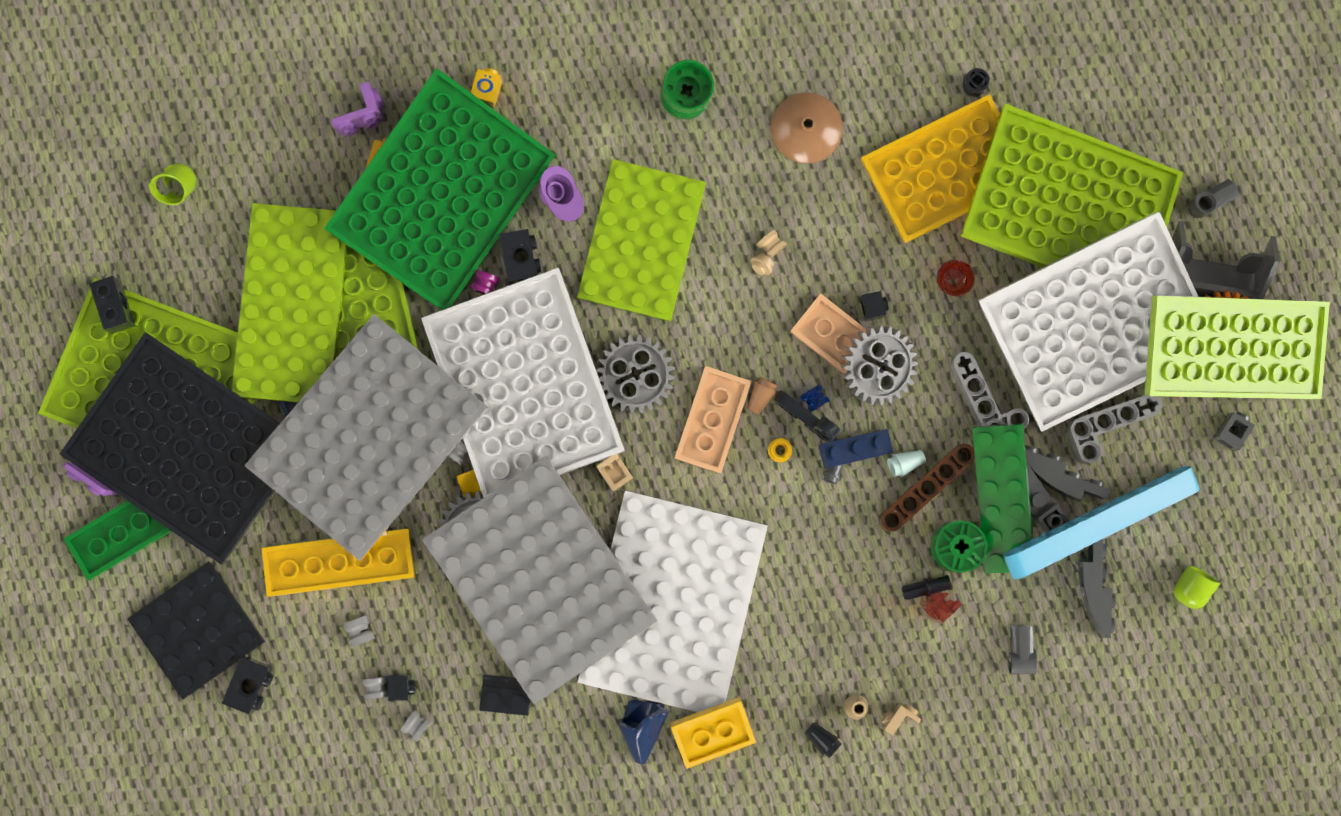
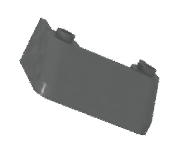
[1172,221,1280,299]

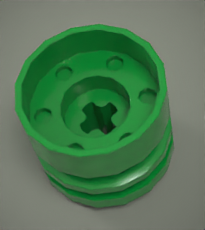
[660,60,714,120]
[930,520,987,573]

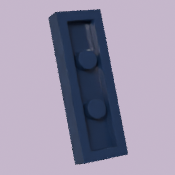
[818,429,893,469]

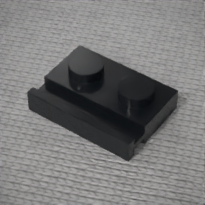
[479,674,530,716]

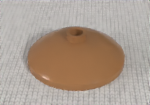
[771,93,843,164]

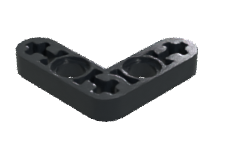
[773,390,841,443]

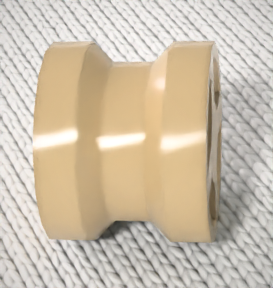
[757,229,787,258]

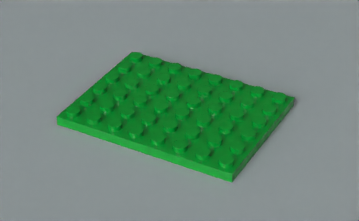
[324,68,555,311]

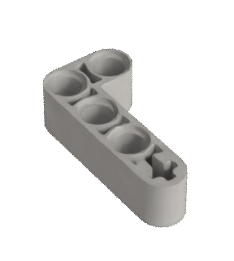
[950,352,1029,428]
[1066,395,1162,464]

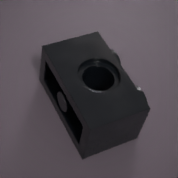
[499,229,542,285]
[89,276,136,334]
[221,656,274,715]

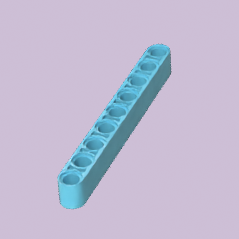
[1003,466,1200,579]

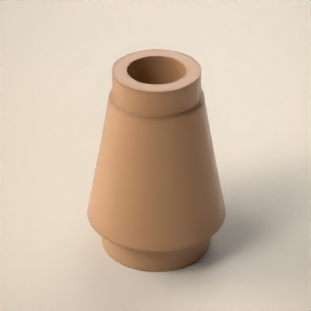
[747,377,777,415]

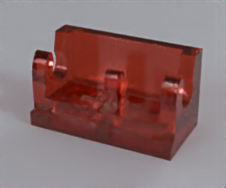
[919,592,962,623]

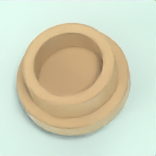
[751,253,774,275]

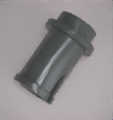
[823,465,843,484]

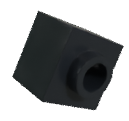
[860,291,889,322]
[388,674,416,701]

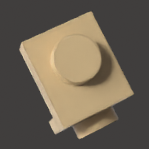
[596,454,633,492]
[882,703,921,736]

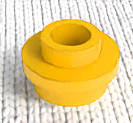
[768,438,792,463]

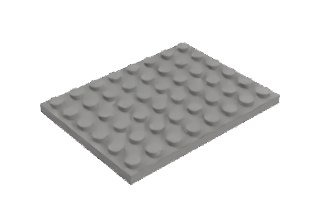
[244,314,488,561]
[422,456,657,704]

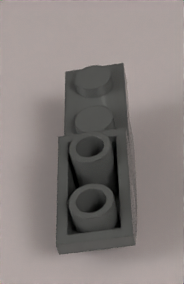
[1025,445,1110,501]
[1027,463,1069,533]
[1078,538,1116,638]

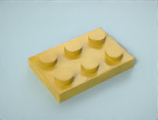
[670,697,756,769]

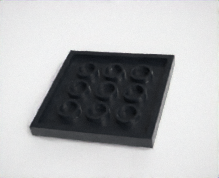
[127,561,266,700]

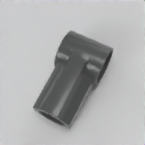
[1188,179,1239,218]
[1008,626,1037,674]

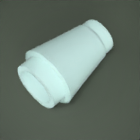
[887,450,926,477]

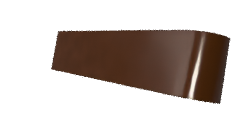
[879,444,975,532]

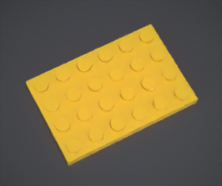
[860,94,1000,244]

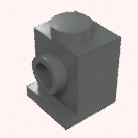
[1213,411,1255,451]

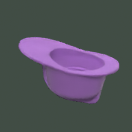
[539,166,584,221]

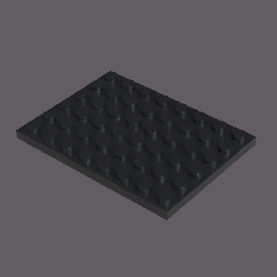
[59,332,280,565]

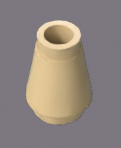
[844,695,869,719]

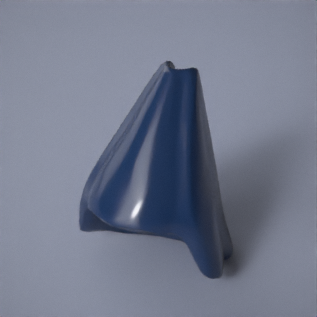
[618,700,669,765]

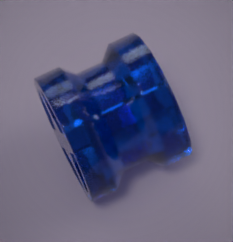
[800,384,831,413]

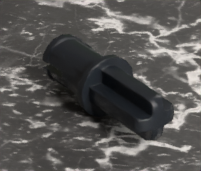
[902,575,952,600]

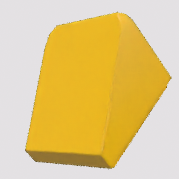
[456,470,482,499]

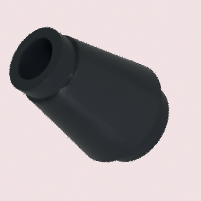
[805,722,842,758]

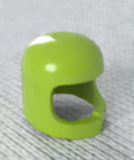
[149,163,197,205]
[1173,566,1221,609]

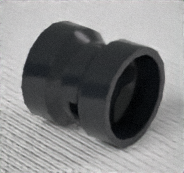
[962,68,990,97]

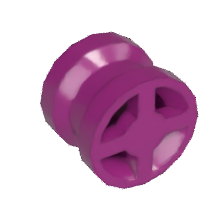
[470,270,500,295]

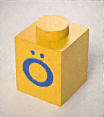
[470,68,502,108]

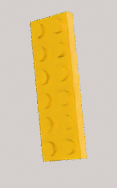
[261,529,415,597]

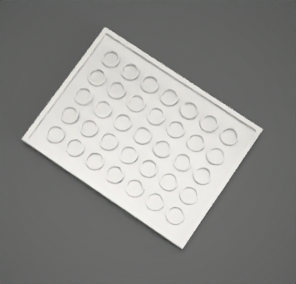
[978,211,1198,432]
[421,268,625,497]
[578,491,768,712]

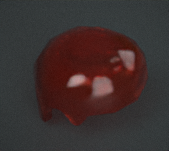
[937,259,975,297]

